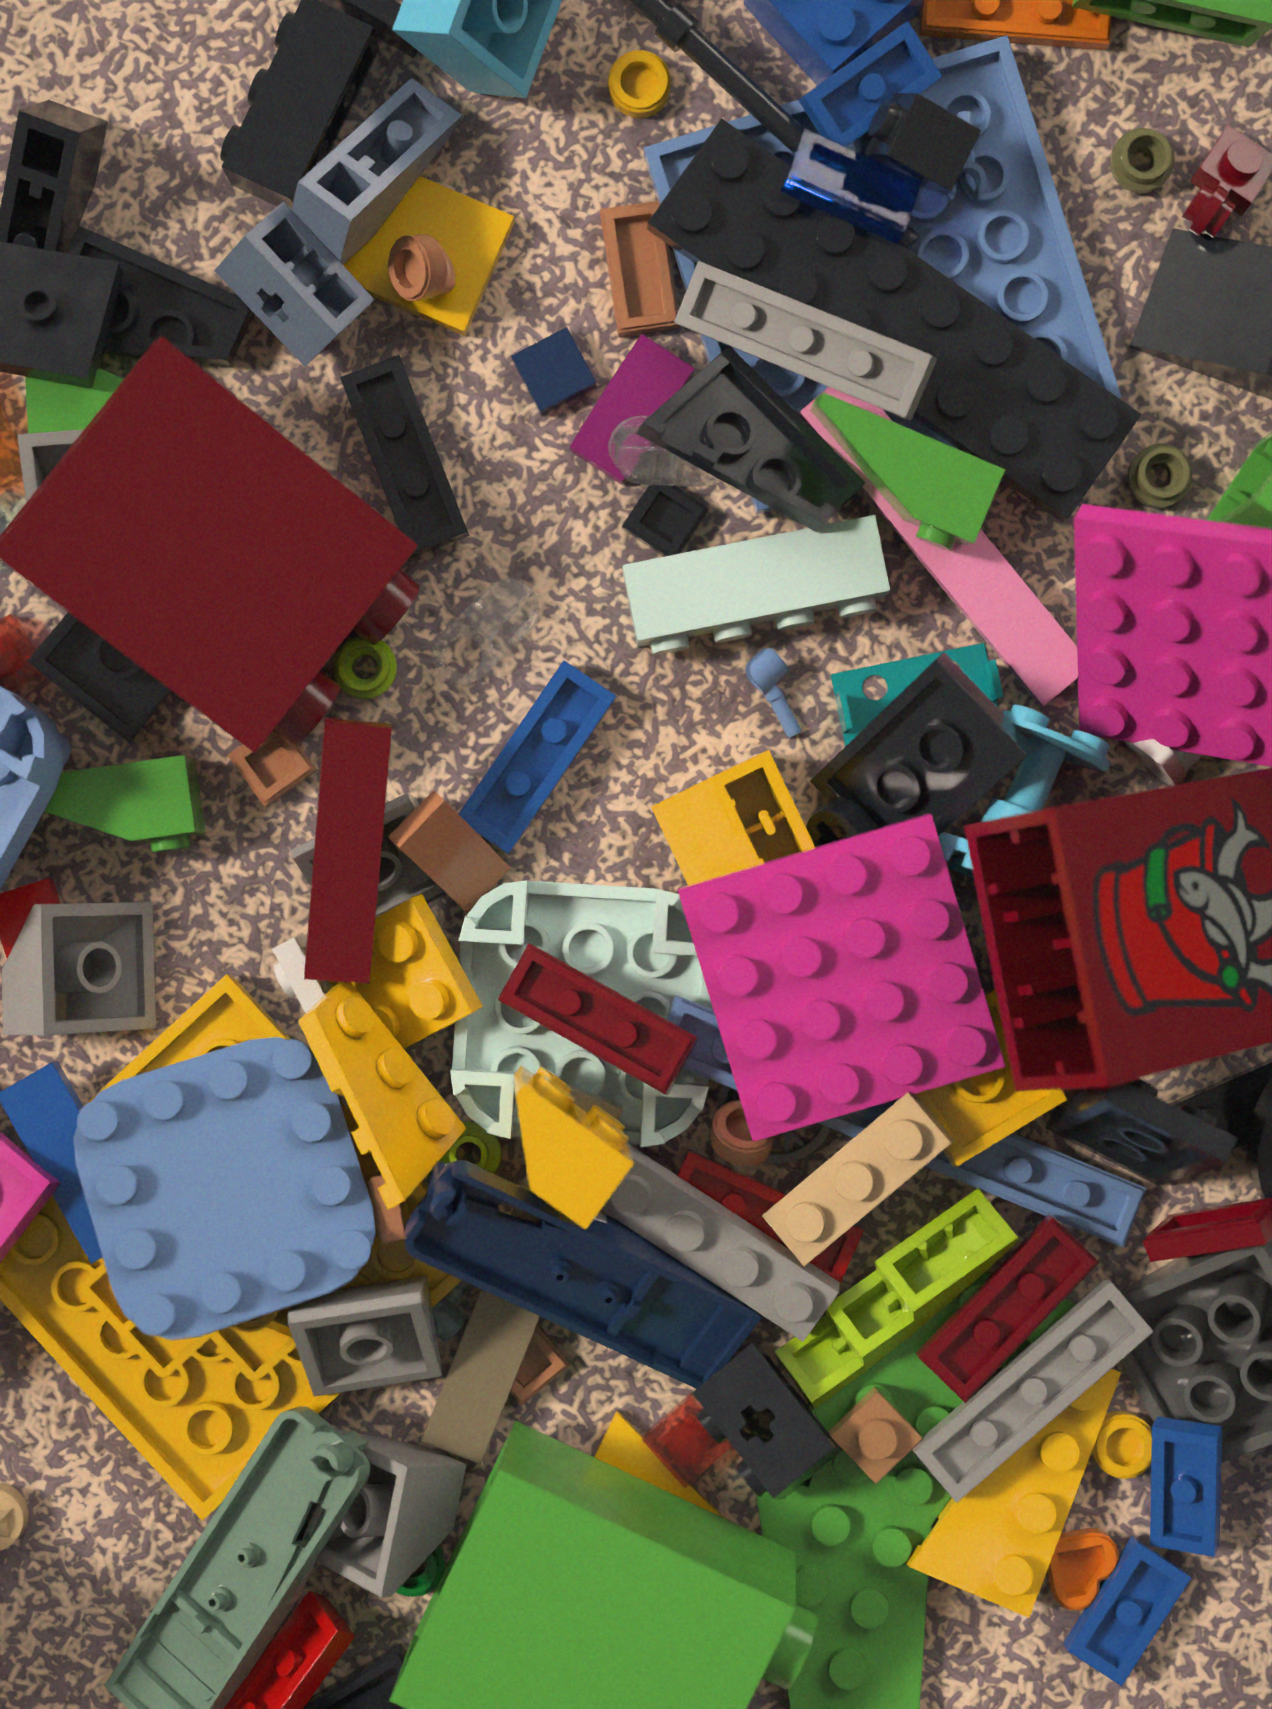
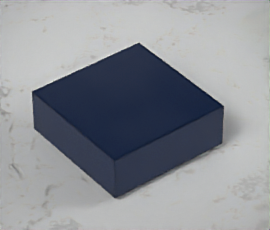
[511,327,597,416]

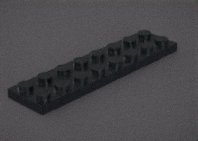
[647,118,1142,523]

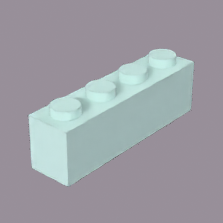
[623,515,891,655]

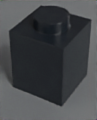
[865,93,981,191]

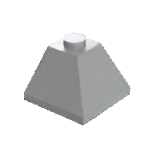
[2,902,156,1036]
[308,1428,466,1598]

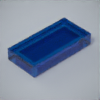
[780,129,921,244]

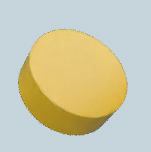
[608,50,671,118]
[1091,1411,1152,1479]

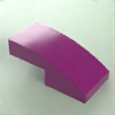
[569,334,695,485]

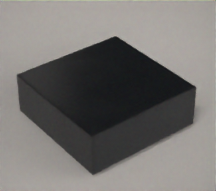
[622,474,709,557]

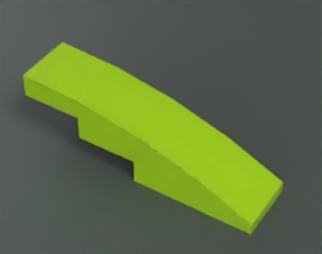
[774,1188,1018,1409]

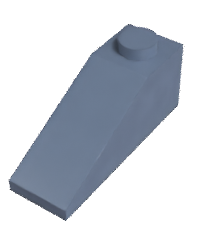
[292,78,462,265]

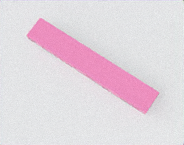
[798,387,1078,706]

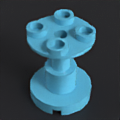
[939,704,1111,879]

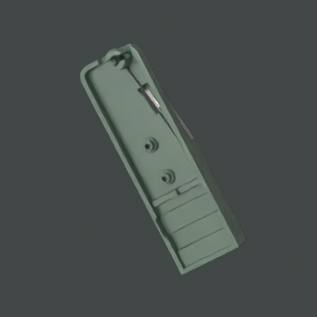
[104,1406,370,1709]

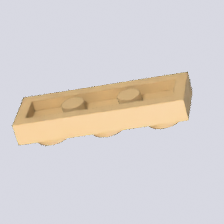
[762,1092,954,1266]

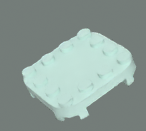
[450,880,713,1147]

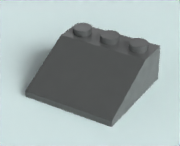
[1119,1239,1272,1463]

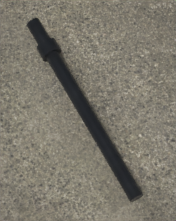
[628,0,920,250]

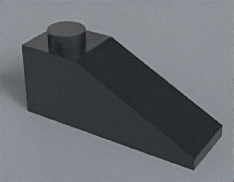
[0,100,108,253]

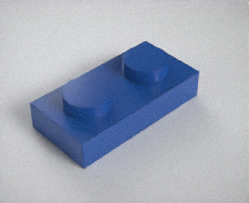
[798,21,943,155]
[1150,1416,1222,1557]
[1063,1536,1191,1686]

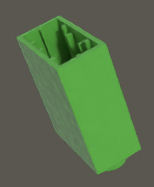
[390,1420,818,1709]

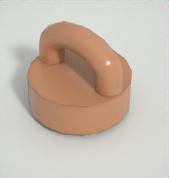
[388,234,456,301]
[710,1100,775,1166]

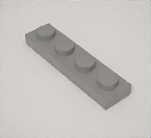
[674,261,937,421]
[601,1143,840,1341]
[912,1279,1153,1503]

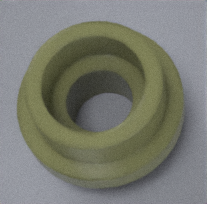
[1110,128,1175,193]
[1127,444,1192,508]

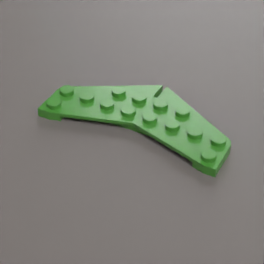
[756,1270,1076,1709]

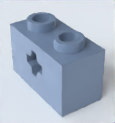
[214,201,375,367]

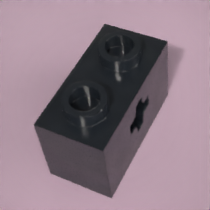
[692,1343,842,1500]

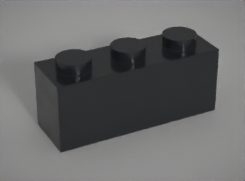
[220,0,380,210]

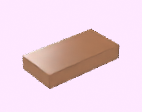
[600,201,680,337]
[388,790,511,913]

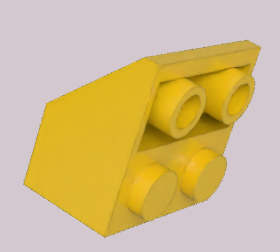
[651,750,815,885]
[514,1065,634,1229]

